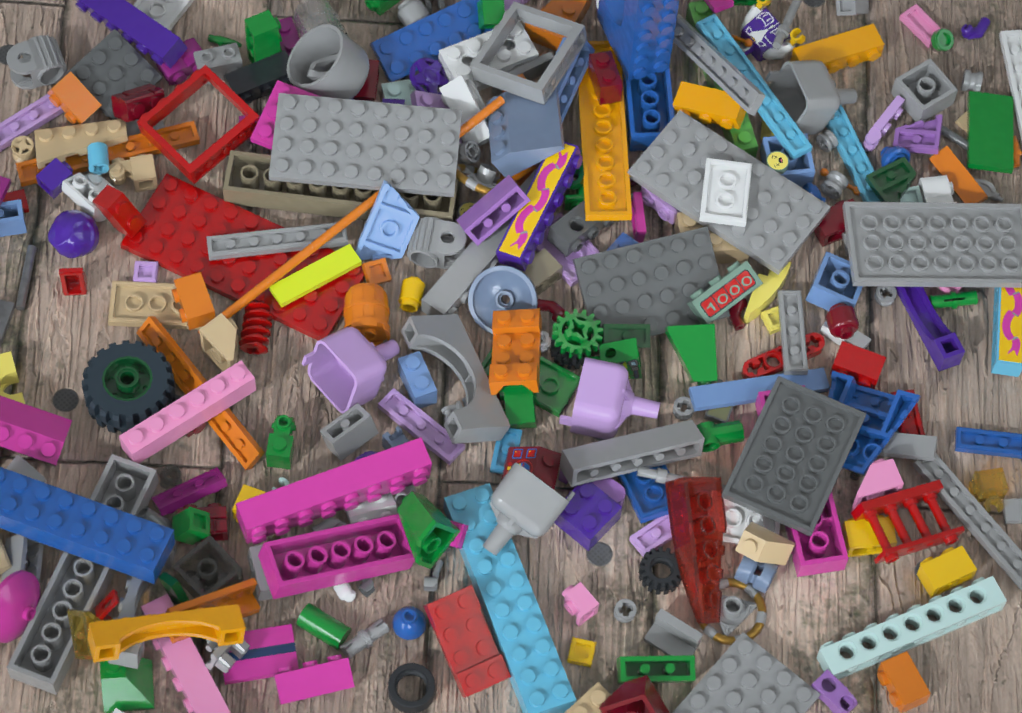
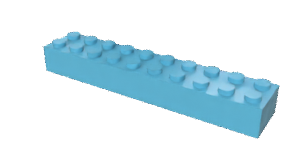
[443,483,576,713]

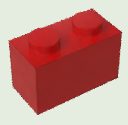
[92,184,147,238]
[830,341,886,389]

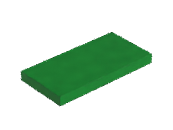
[967,91,1014,174]
[482,348,580,417]

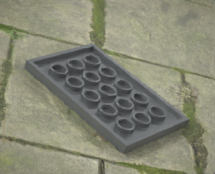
[573,226,730,350]
[721,376,866,536]

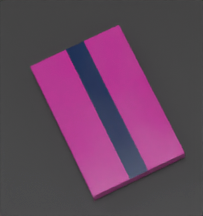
[223,624,299,685]

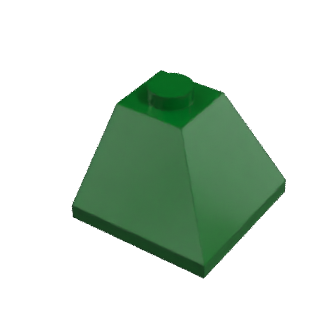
[100,658,155,713]

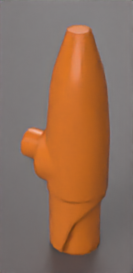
[1014,136,1022,168]

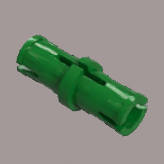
[929,290,978,309]

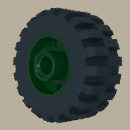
[82,340,176,434]

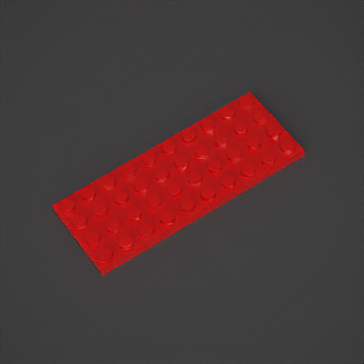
[120,173,365,340]

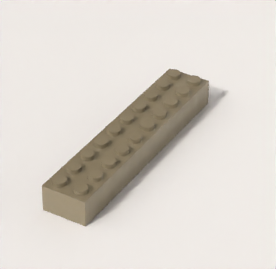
[223,150,458,222]

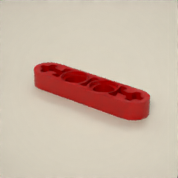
[741,332,825,379]

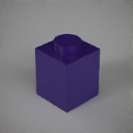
[36,158,73,199]

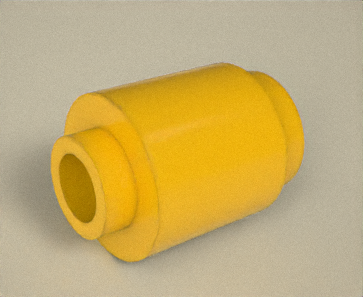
[398,276,425,313]

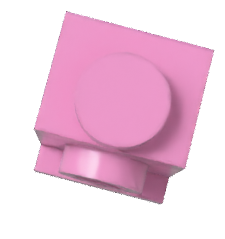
[562,582,599,627]

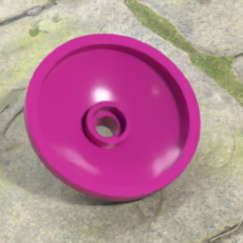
[0,570,41,643]

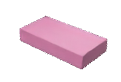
[899,4,941,48]

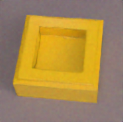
[567,637,597,668]

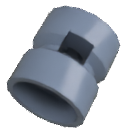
[734,556,778,594]

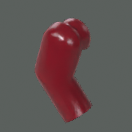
[728,298,748,331]
[537,299,565,322]

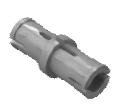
[340,619,389,659]

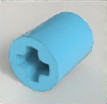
[87,142,110,175]

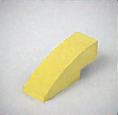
[743,262,792,324]

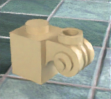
[109,154,158,192]

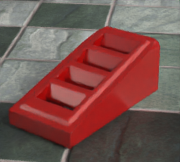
[59,267,87,296]

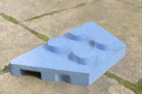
[354,180,420,261]

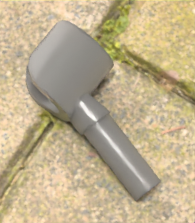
[424,560,443,592]

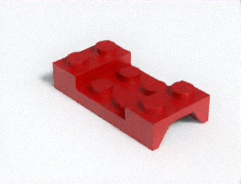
[423,585,511,697]

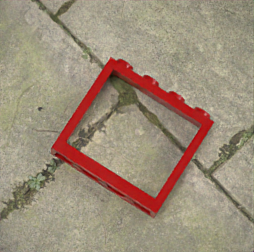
[137,65,260,184]

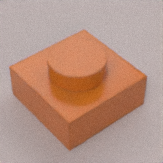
[361,258,392,285]

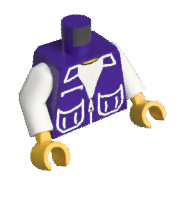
[739,0,806,62]

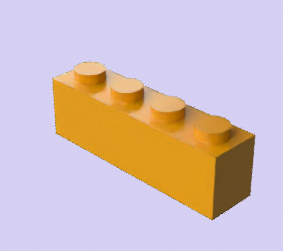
[790,23,885,74]

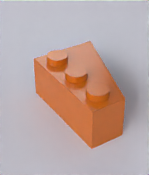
[525,0,591,51]

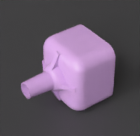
[302,327,400,414]
[559,357,660,439]

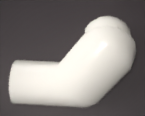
[333,583,356,602]

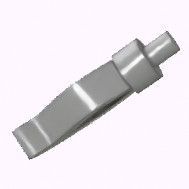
[975,179,1004,203]

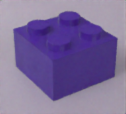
[554,482,622,552]

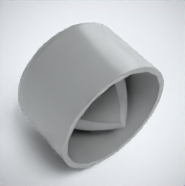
[287,24,369,99]

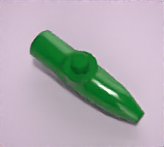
[208,34,242,47]

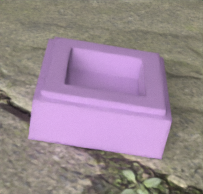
[133,261,159,283]

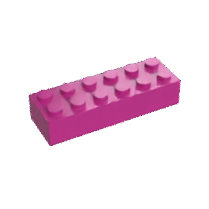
[258,514,415,599]

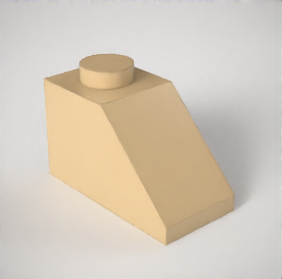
[735,522,796,565]

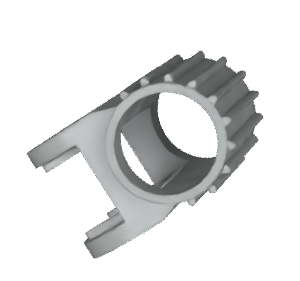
[6,35,67,90]
[407,217,466,269]

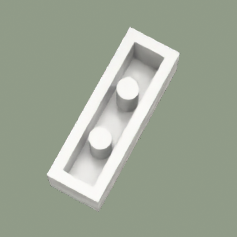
[439,75,490,147]

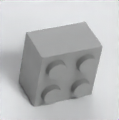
[891,59,958,122]

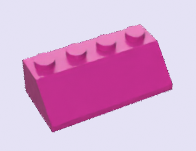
[0,396,72,466]

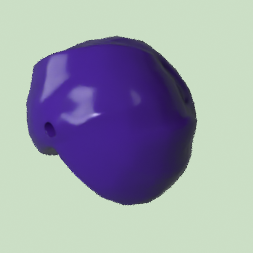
[48,210,99,258]

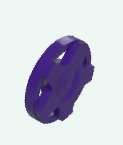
[409,58,449,95]

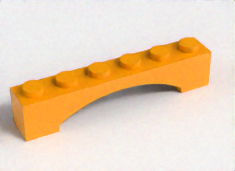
[87,604,246,663]

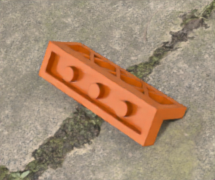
[166,578,261,644]

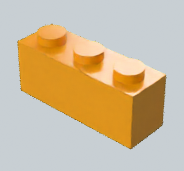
[672,81,746,130]

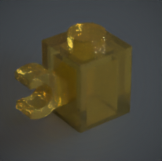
[969,467,1009,513]

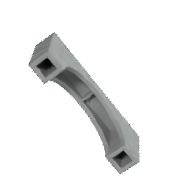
[401,314,511,444]

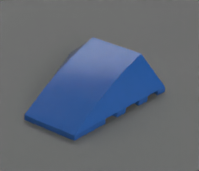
[828,371,921,475]

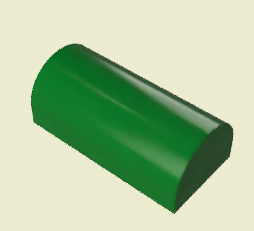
[297,603,352,650]

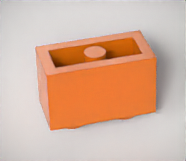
[47,71,102,125]
[171,272,216,330]
[877,651,931,713]

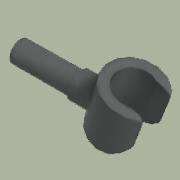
[358,578,375,597]

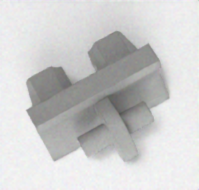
[205,639,250,673]

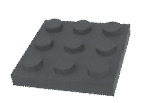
[66,29,163,120]

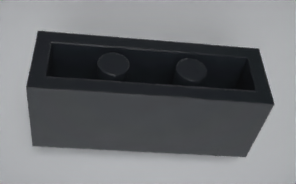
[224,50,293,104]

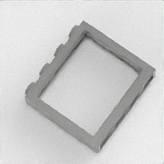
[470,1,587,105]

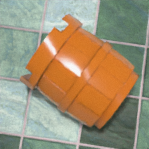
[343,283,390,346]

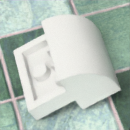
[62,172,116,222]

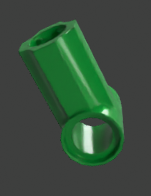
[696,420,745,452]

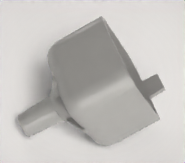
[765,60,857,135]
[483,462,575,556]

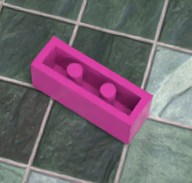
[273,654,355,704]

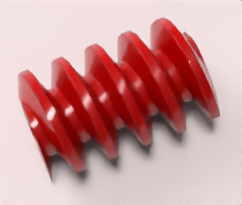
[239,302,273,355]

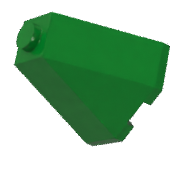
[665,324,718,386]
[397,491,460,569]

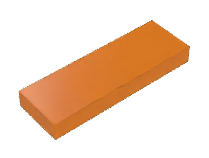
[929,146,988,203]

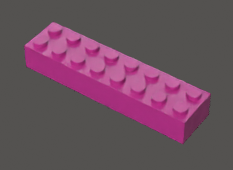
[755,385,849,577]
[236,437,432,544]

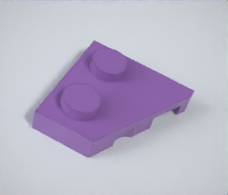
[893,114,943,154]

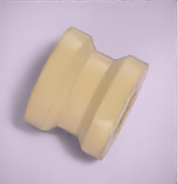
[11,136,36,163]

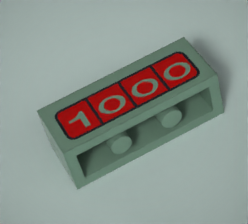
[687,260,763,324]

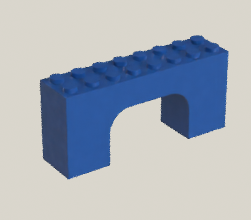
[597,0,680,81]

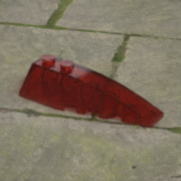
[665,477,727,624]

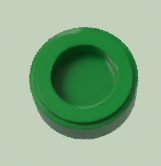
[931,29,954,51]

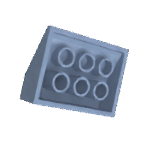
[486,87,565,177]

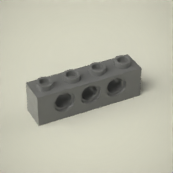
[547,193,633,257]

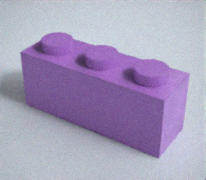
[457,175,531,246]

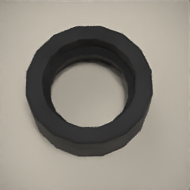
[388,663,435,713]

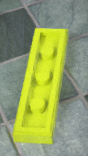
[269,244,362,308]

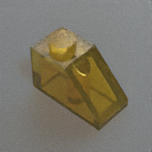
[67,609,100,660]

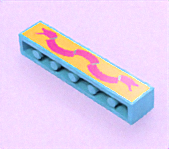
[991,287,1022,377]

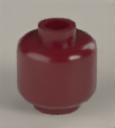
[826,303,859,339]

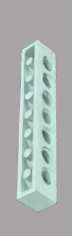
[817,576,1007,680]

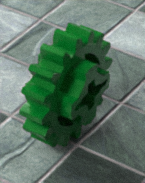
[552,309,603,359]

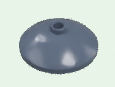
[468,265,538,334]

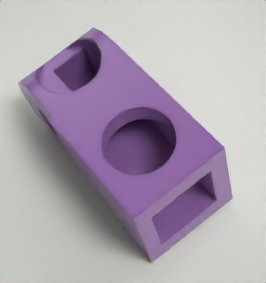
[811,669,858,713]

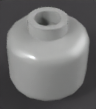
[397,0,430,27]

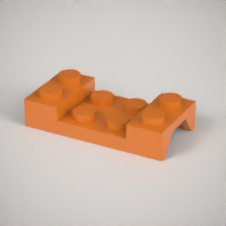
[489,308,542,395]

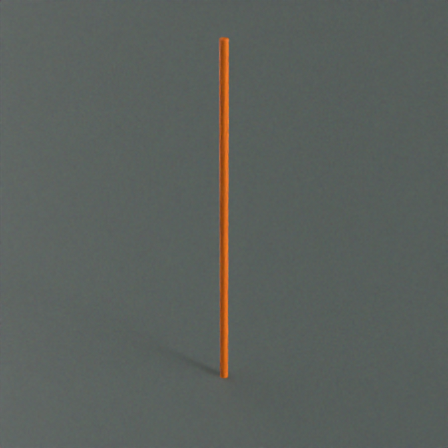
[198,96,505,334]

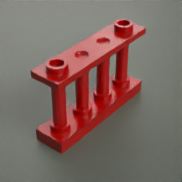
[851,479,965,564]

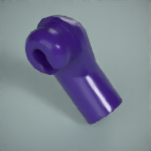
[961,17,991,40]

